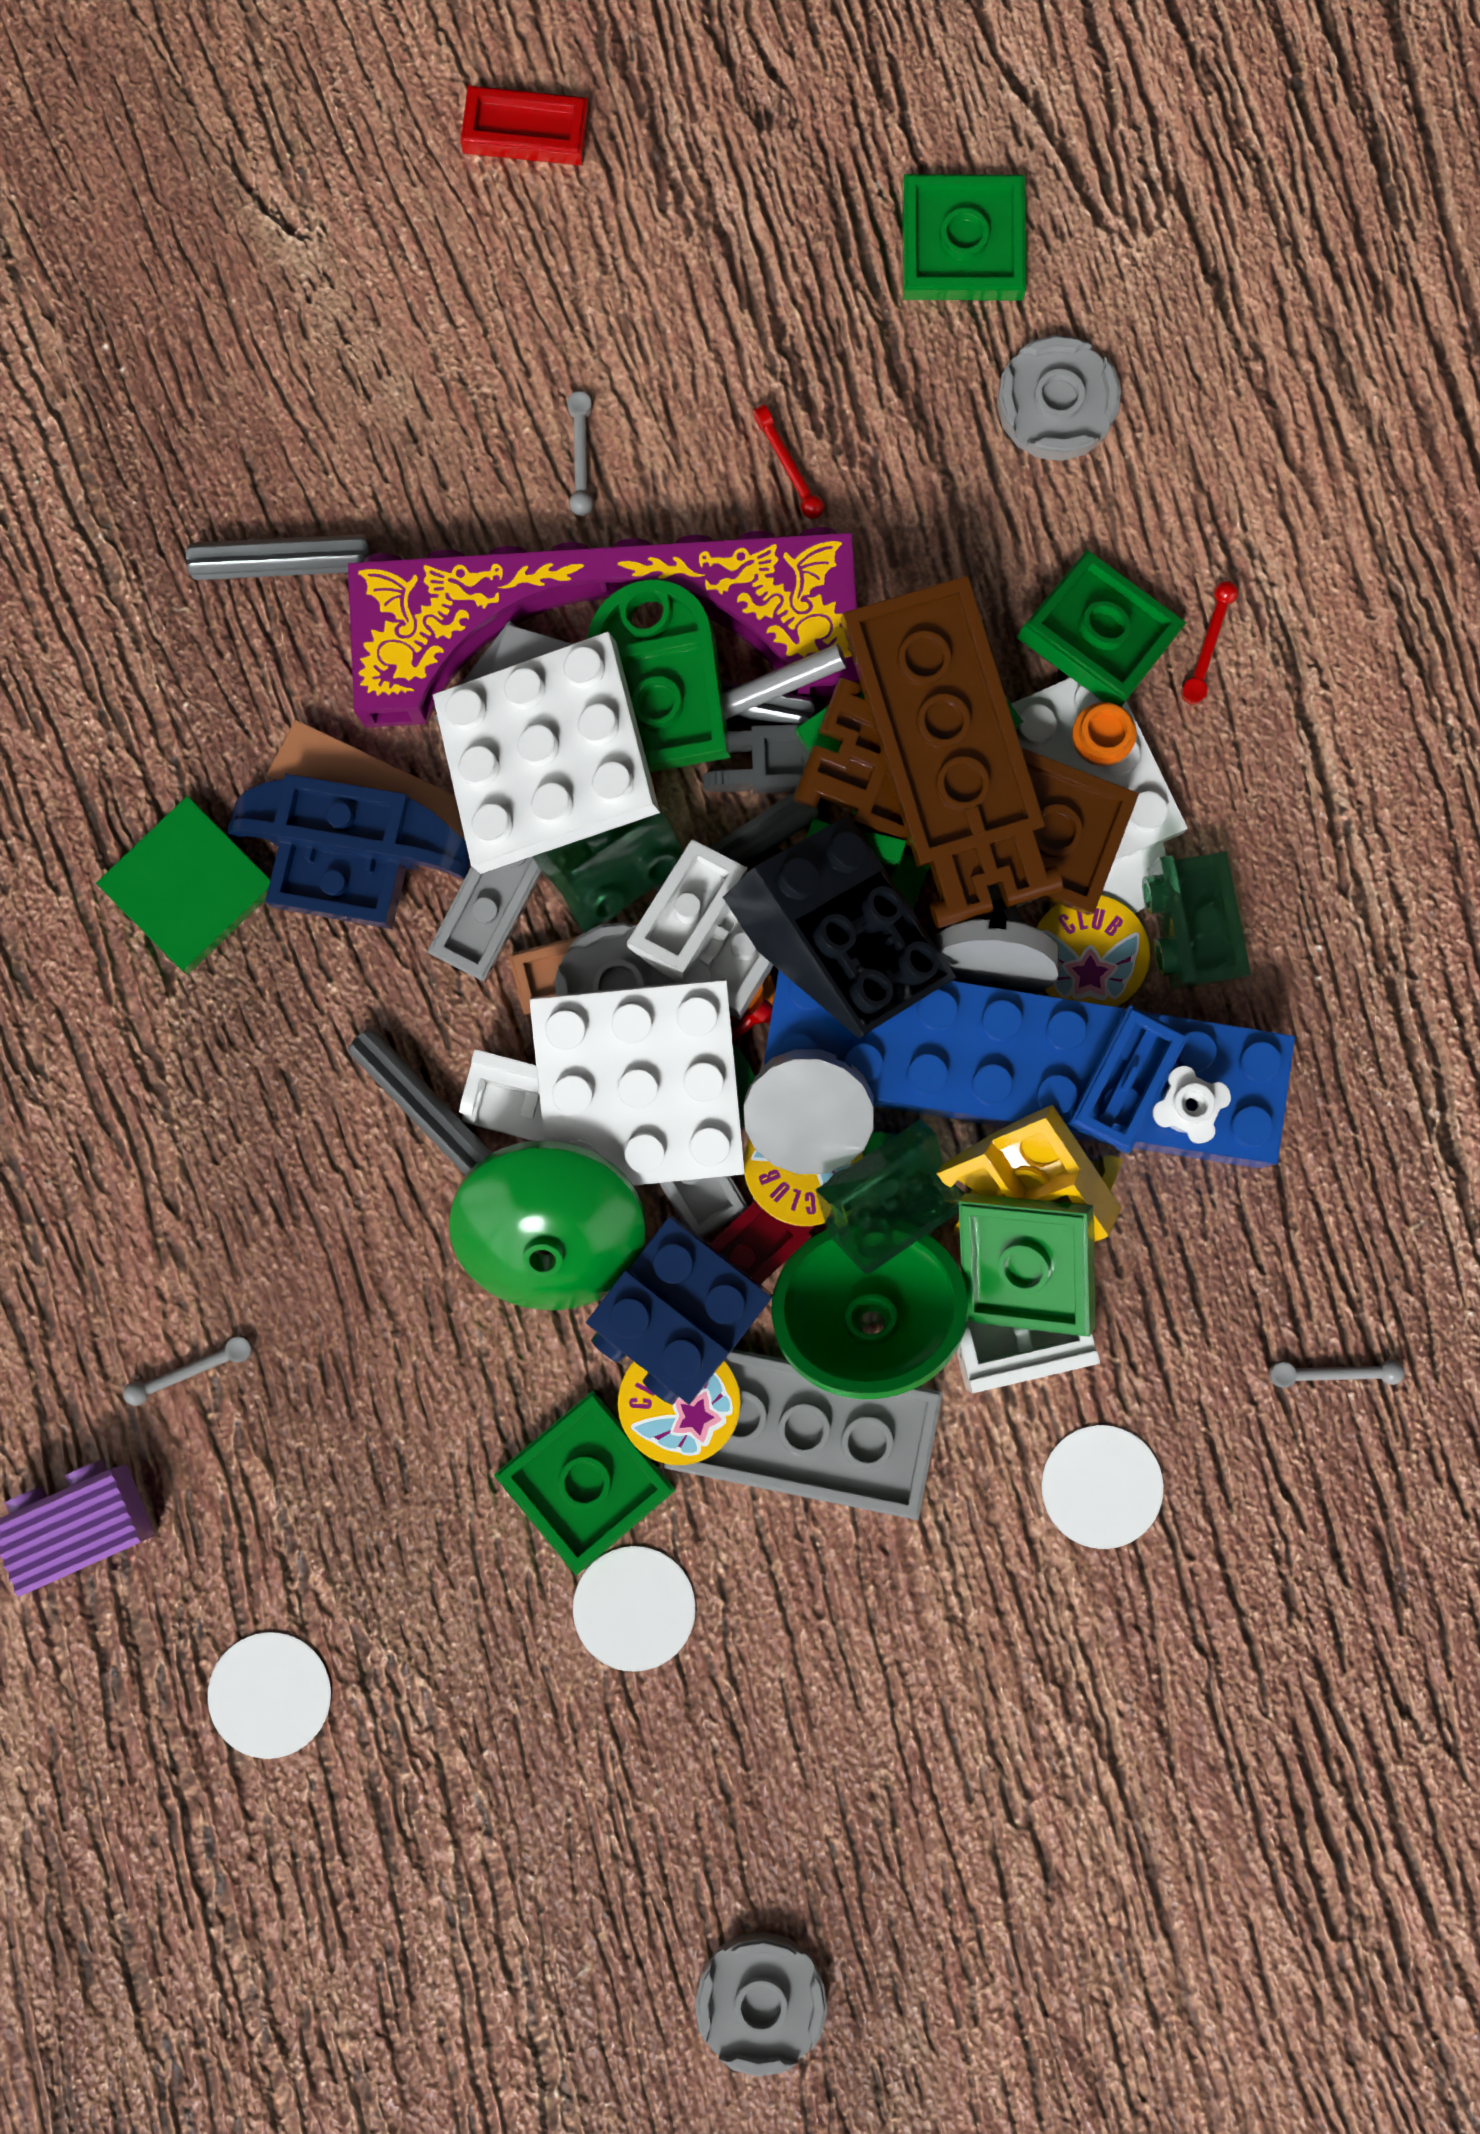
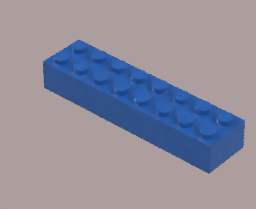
[763,970,1295,1168]

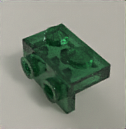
[1142,851,1251,991]
[815,1119,965,1274]

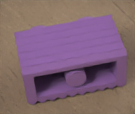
[0,1459,156,1597]

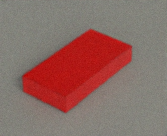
[460,85,589,166]

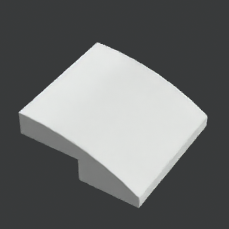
[627,839,773,1020]

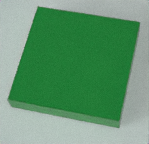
[902,174,1026,301]
[1016,550,1187,707]
[96,796,271,974]
[958,1193,1096,1337]
[494,1390,676,1576]

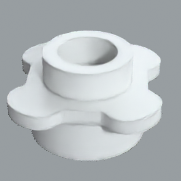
[1152,1066,1231,1144]

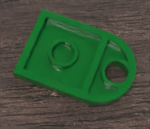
[587,580,731,772]

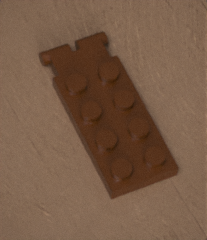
[840,576,1063,929]
[793,678,1139,915]

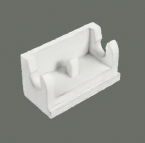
[459,1049,544,1141]
[956,1322,1100,1393]

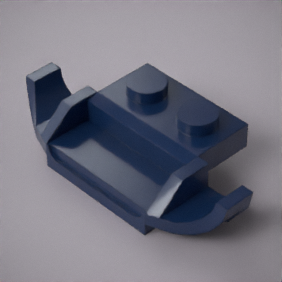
[226,774,470,929]

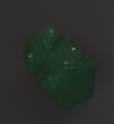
[532,809,683,933]

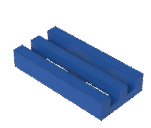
[1067,1005,1189,1154]

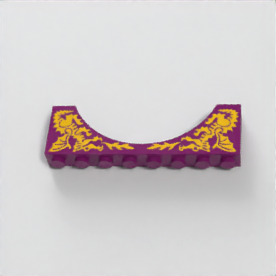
[348,527,860,728]

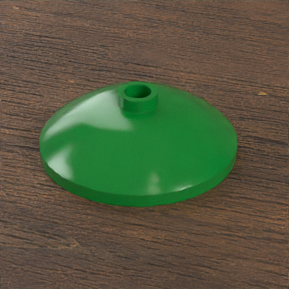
[449,1141,646,1311]
[771,1219,968,1399]

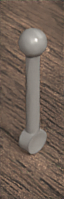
[567,391,593,516]
[123,1337,253,1406]
[1268,1359,1405,1388]

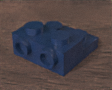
[586,1215,774,1405]

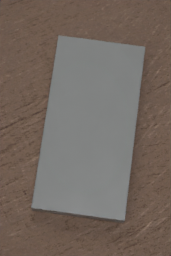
[664,1349,943,1521]

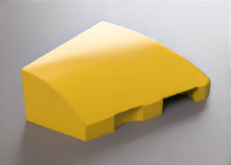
[937,1104,1121,1242]

